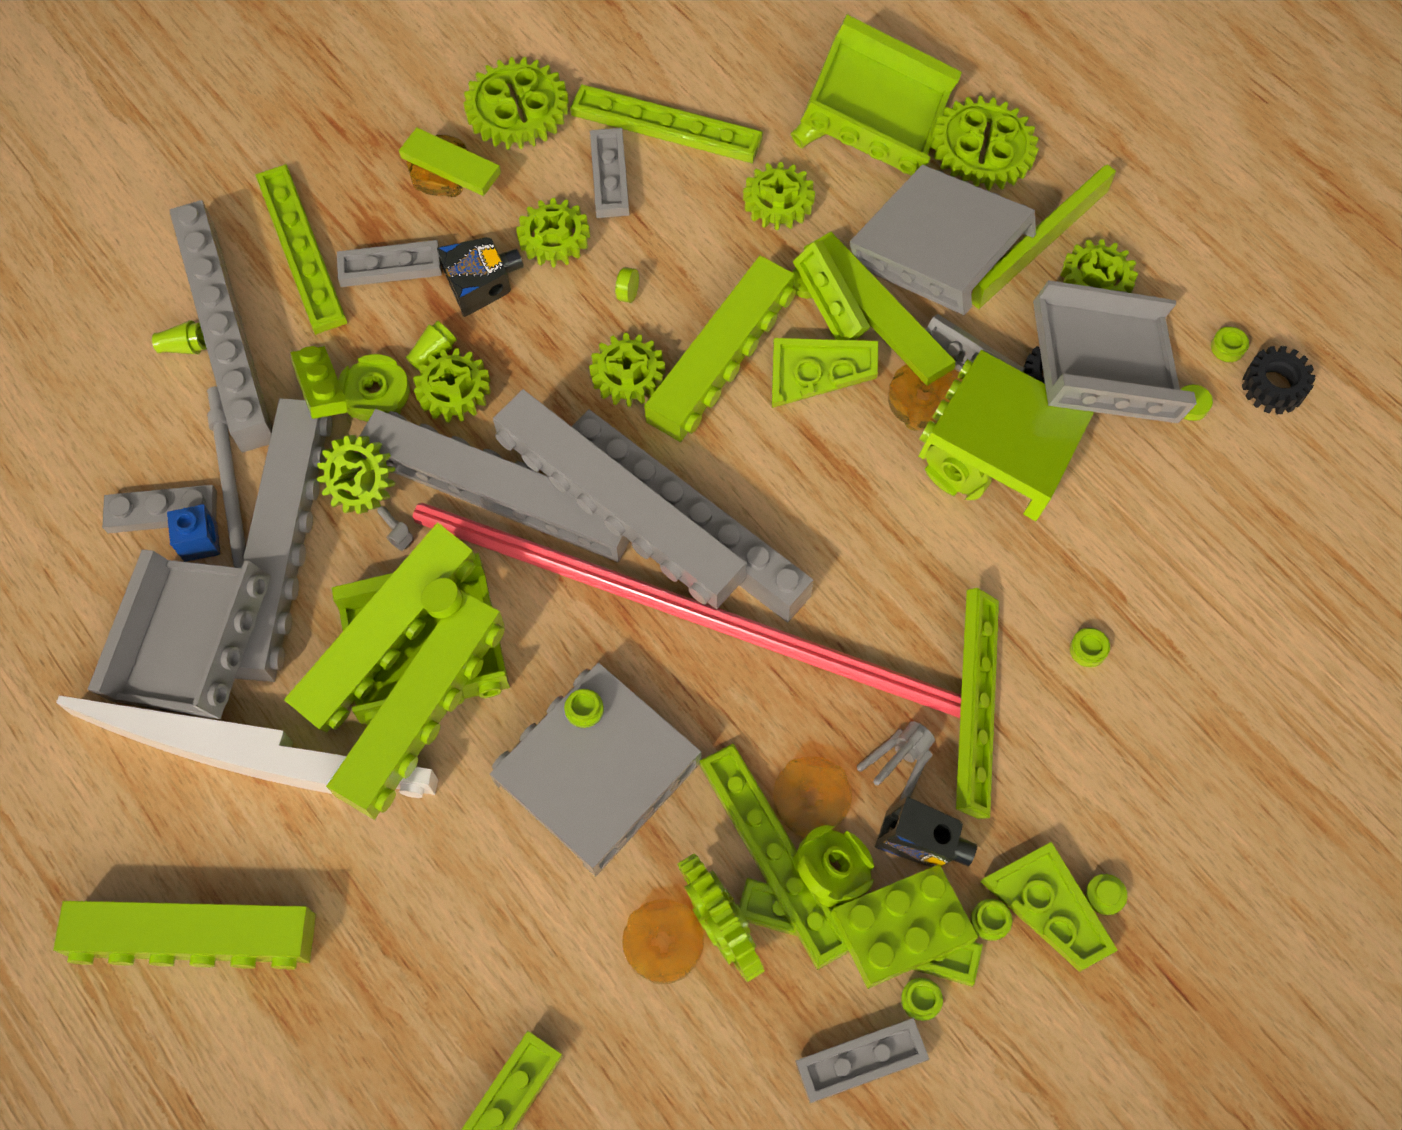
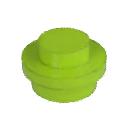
[564,689,604,728]
[1086,874,1128,915]
[971,899,1012,941]
[901,978,943,1021]

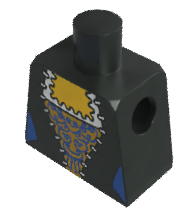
[437,237,524,317]
[875,797,977,867]

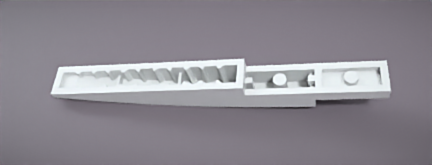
[56,696,438,798]

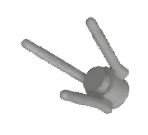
[857,721,935,802]

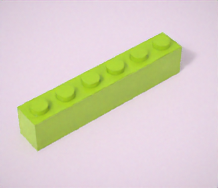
[644,255,796,442]
[284,522,476,732]
[326,590,505,820]
[53,901,316,969]

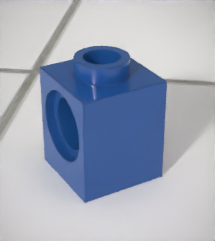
[167,504,221,562]

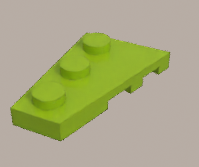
[772,338,878,408]
[981,842,1118,972]

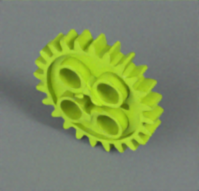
[463,57,569,149]
[931,96,1039,191]
[677,853,765,982]

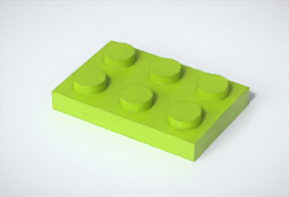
[830,864,979,989]

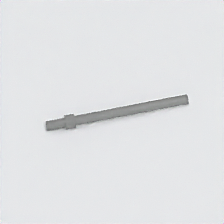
[207,386,246,568]

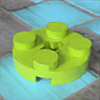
[338,354,410,422]
[922,445,992,500]
[792,825,874,908]

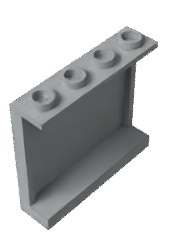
[850,165,1036,315]
[1033,280,1197,423]
[87,549,271,719]
[490,662,701,877]

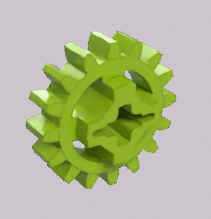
[743,162,815,230]
[516,198,590,267]
[1060,239,1138,293]
[589,333,666,407]
[413,348,491,422]
[317,435,396,514]

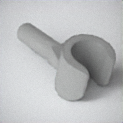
[377,506,413,551]

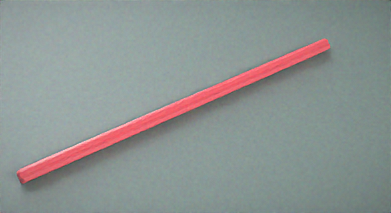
[413,503,961,718]

